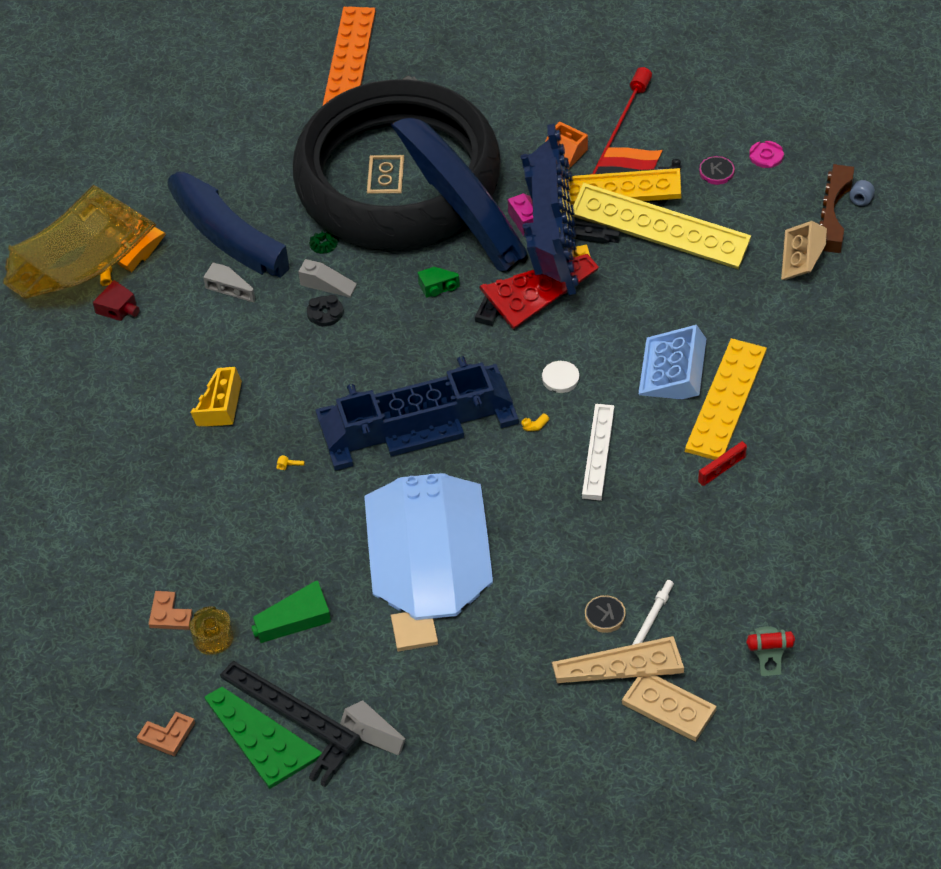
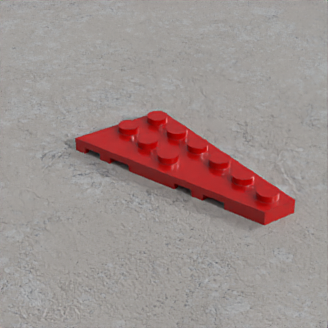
[479,254,599,330]

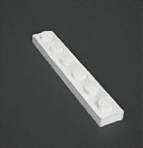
[582,404,614,501]

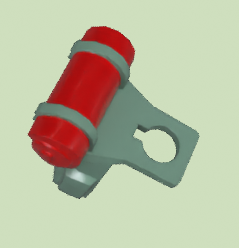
[746,626,795,676]

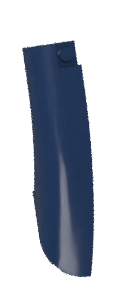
[391,118,527,271]
[168,172,289,278]

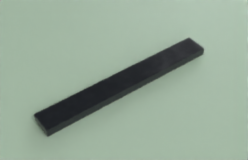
[220,660,361,755]

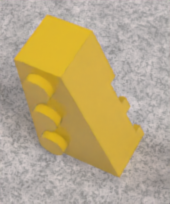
[190,367,242,426]

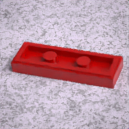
[698,441,747,486]

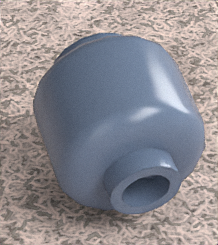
[850,180,875,206]

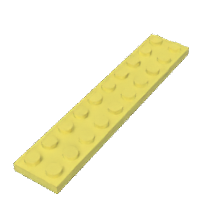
[572,183,751,270]

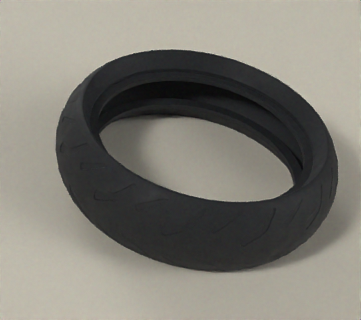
[293,79,501,251]

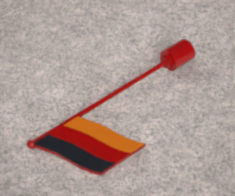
[590,67,663,175]

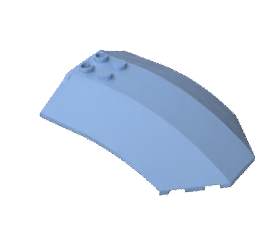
[364,473,493,620]

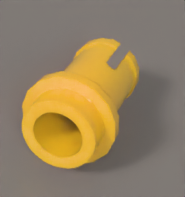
[98,263,112,286]

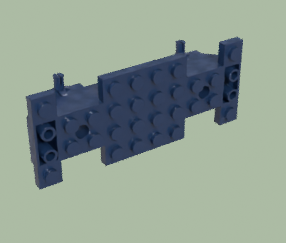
[520,124,579,295]
[315,356,519,471]

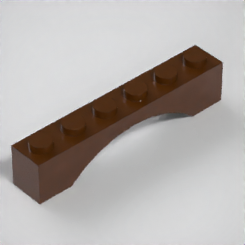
[819,164,854,253]

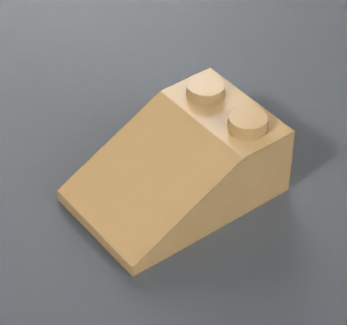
[781,221,827,280]

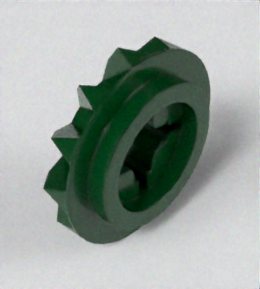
[309,231,338,254]

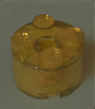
[189,606,233,655]

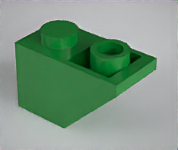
[417,267,460,298]

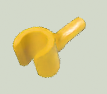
[276,455,304,470]

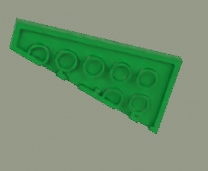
[204,687,322,789]

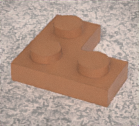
[149,591,193,630]
[137,712,195,757]

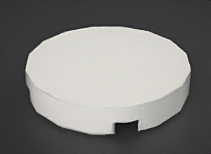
[542,361,579,393]

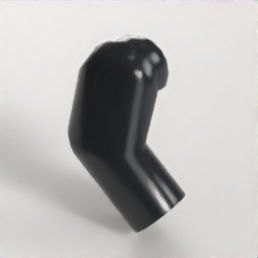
[658,159,682,170]

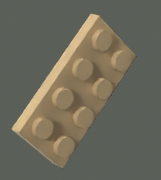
[622,675,717,742]

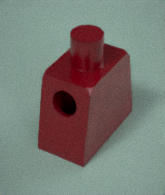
[93,280,140,321]

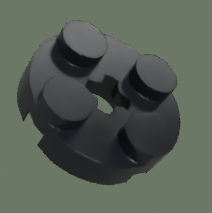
[307,295,343,327]

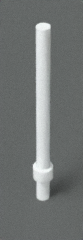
[622,580,674,679]

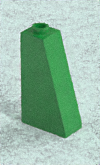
[251,581,331,643]

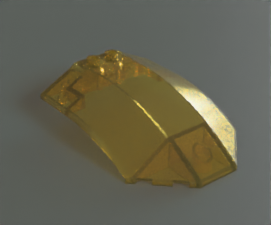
[3,184,156,299]

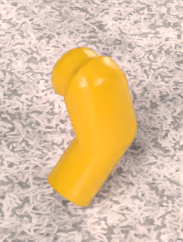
[521,413,549,431]

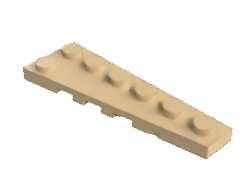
[552,636,684,683]

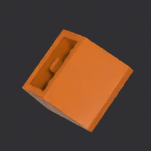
[545,122,588,170]

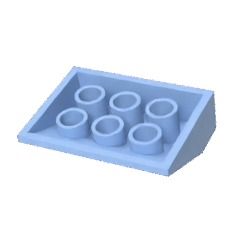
[638,325,706,399]

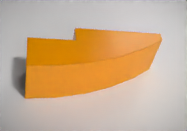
[114,225,166,272]

